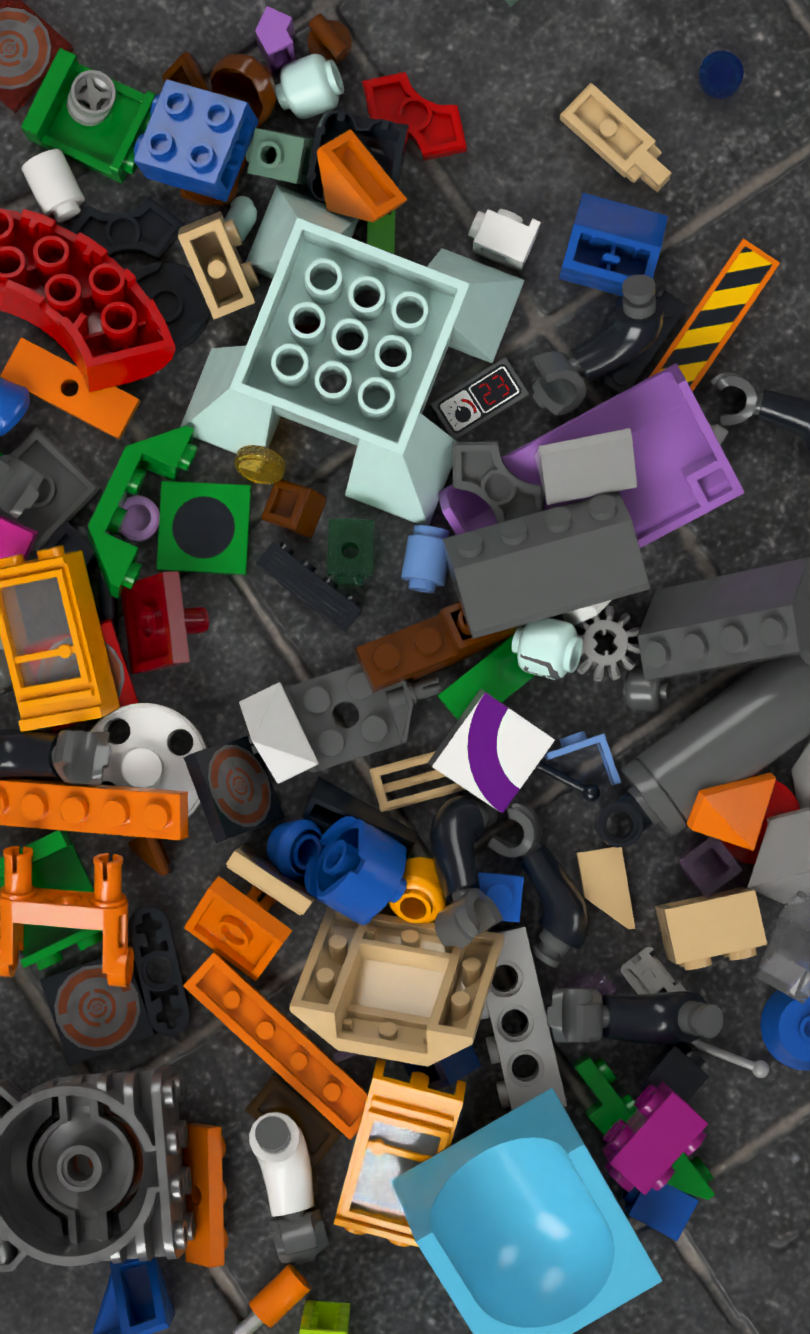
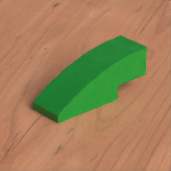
[438,635,536,721]

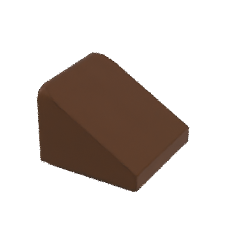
[261,478,326,538]

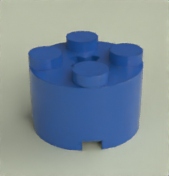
[304,816,407,925]

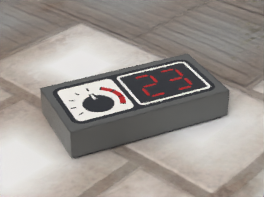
[430,357,529,441]

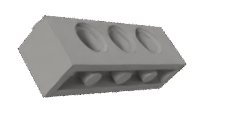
[481,925,567,1111]

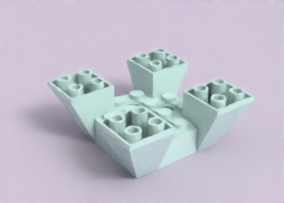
[180,185,525,526]

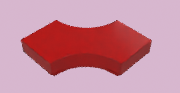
[362,72,467,161]

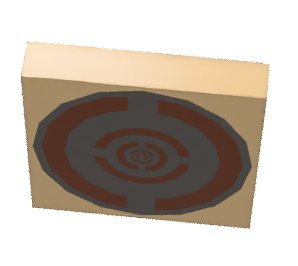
[226,843,315,915]

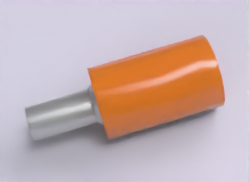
[232,1264,312,1334]

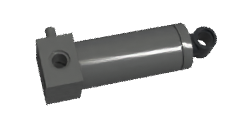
[595,652,810,848]

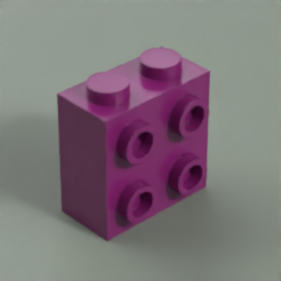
[602,1081,708,1195]

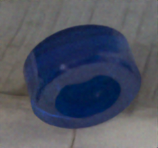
[698,51,744,99]

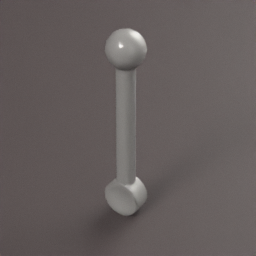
[679,1039,769,1078]

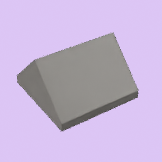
[535,428,637,505]

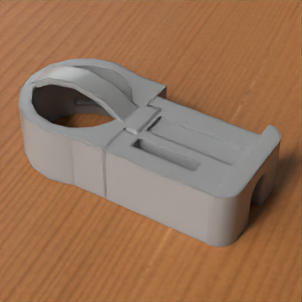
[621,947,686,995]

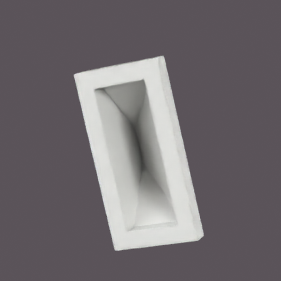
[239,682,319,784]

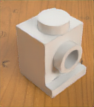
[468,209,541,273]

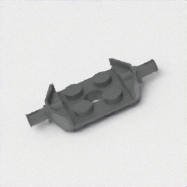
[248,663,442,773]

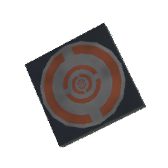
[183,735,285,843]
[40,957,156,1066]

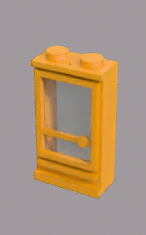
[0,545,120,732]
[334,1058,466,1247]

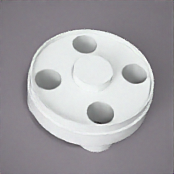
[90,703,207,818]

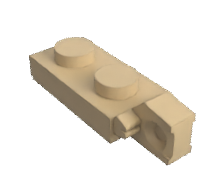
[560,83,672,193]

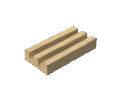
[369,751,466,812]

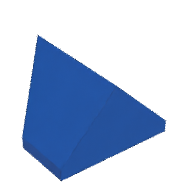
[92,1257,175,1334]

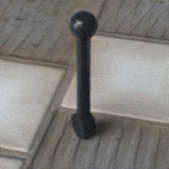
[535,761,600,802]

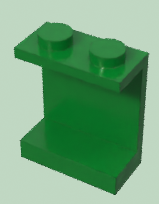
[0,830,103,971]

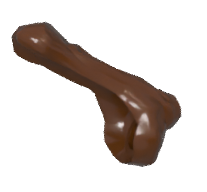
[179,53,276,206]

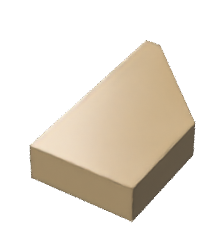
[576,847,635,929]

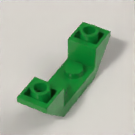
[88,426,198,599]

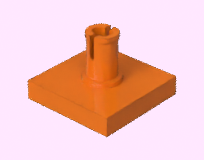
[184,876,293,981]

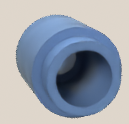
[401,525,449,593]

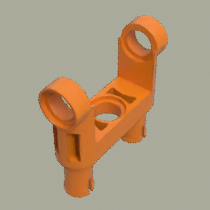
[0,846,134,988]

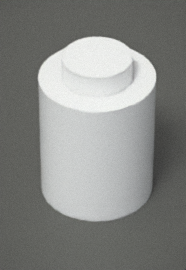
[21,149,85,222]

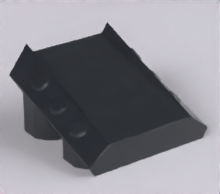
[307,110,409,215]

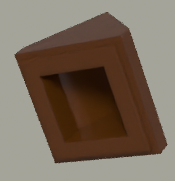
[162,52,212,92]

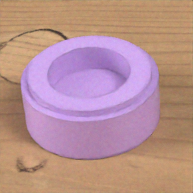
[120,496,160,542]

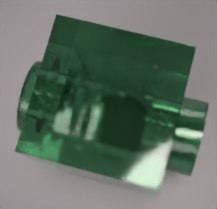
[327,519,375,586]

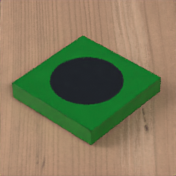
[156,481,252,576]

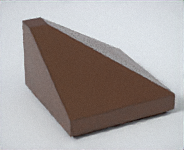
[128,837,173,876]

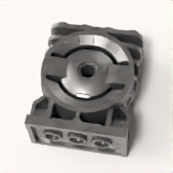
[0,1066,196,1272]

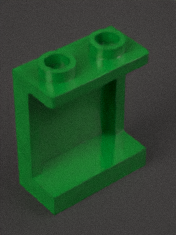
[21,48,157,184]

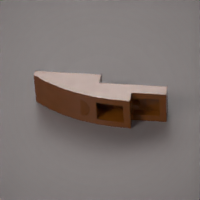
[355,602,526,693]

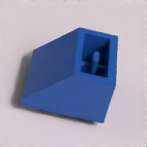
[559,192,668,296]

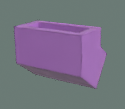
[255,6,295,72]

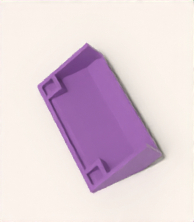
[438,363,745,548]

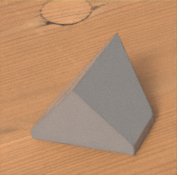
[747,807,810,904]

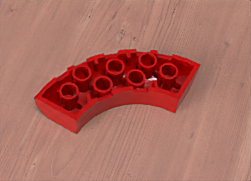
[0,208,175,393]

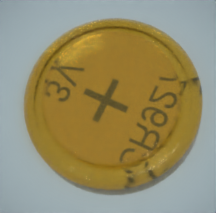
[234,445,286,484]

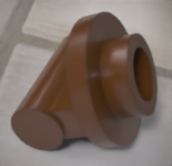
[307,13,352,64]

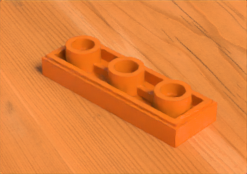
[0,337,141,440]
[183,1123,228,1268]

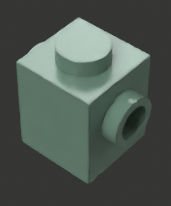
[246,128,314,184]

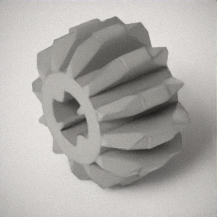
[574,606,640,682]

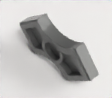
[452,441,544,524]

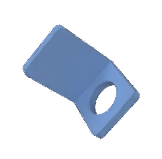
[544,731,621,785]

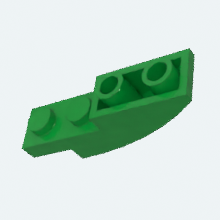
[572,1053,715,1200]

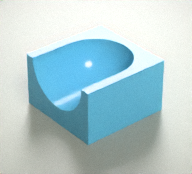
[391,1088,662,1334]

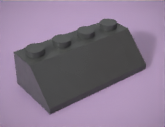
[443,491,650,639]
[638,557,810,680]

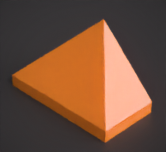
[317,129,407,223]
[687,772,776,851]

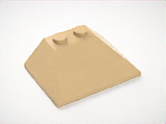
[290,906,504,1067]

